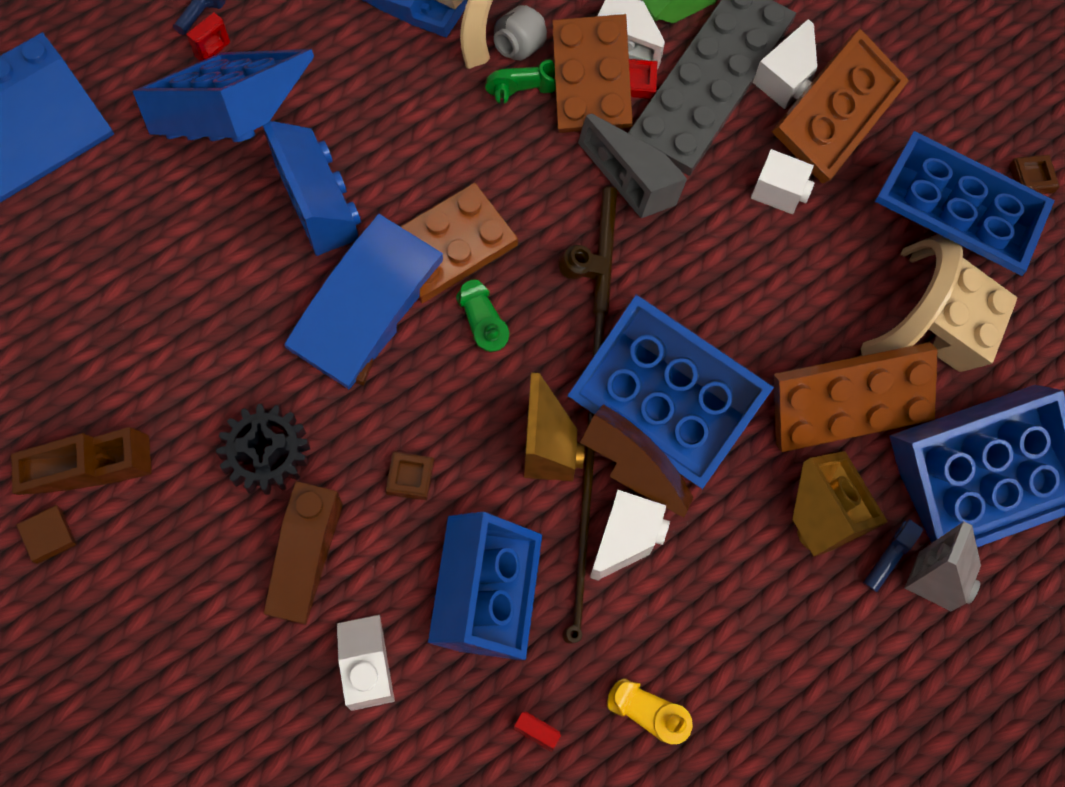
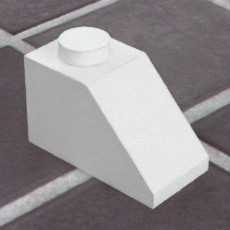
[598,0,665,69]
[753,19,817,109]
[590,490,670,580]
[337,615,395,711]

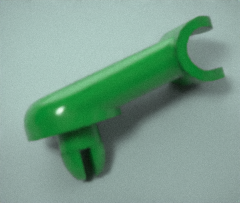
[485,60,556,104]
[456,280,509,352]

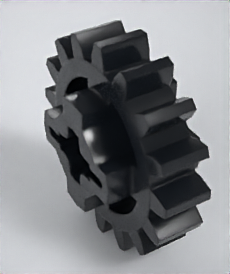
[216,404,310,495]

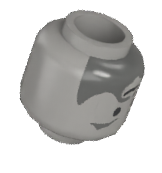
[494,5,547,61]

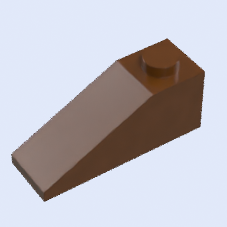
[264,481,343,625]

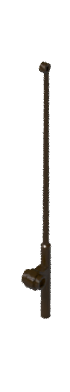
[558,187,617,644]

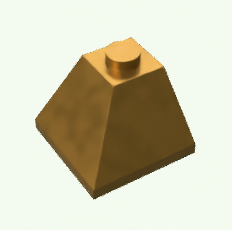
[524,373,584,481]
[792,451,888,557]

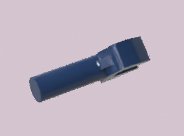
[173,0,226,35]
[863,519,923,593]

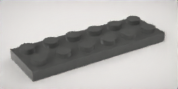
[628,0,796,176]

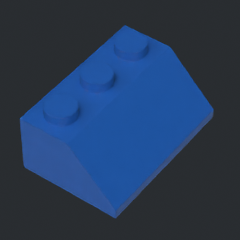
[263,121,361,256]
[428,512,542,660]

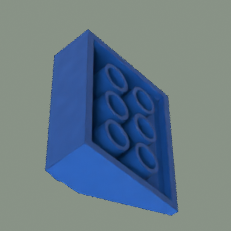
[0,32,114,203]
[132,49,314,142]
[875,131,1055,276]
[568,295,774,489]
[889,385,1065,547]

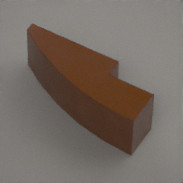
[580,404,694,518]
[11,427,152,495]

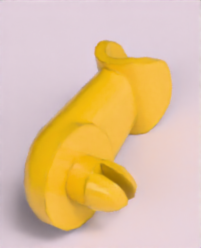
[607,679,693,745]

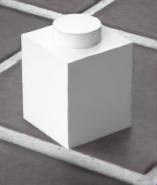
[751,149,815,215]

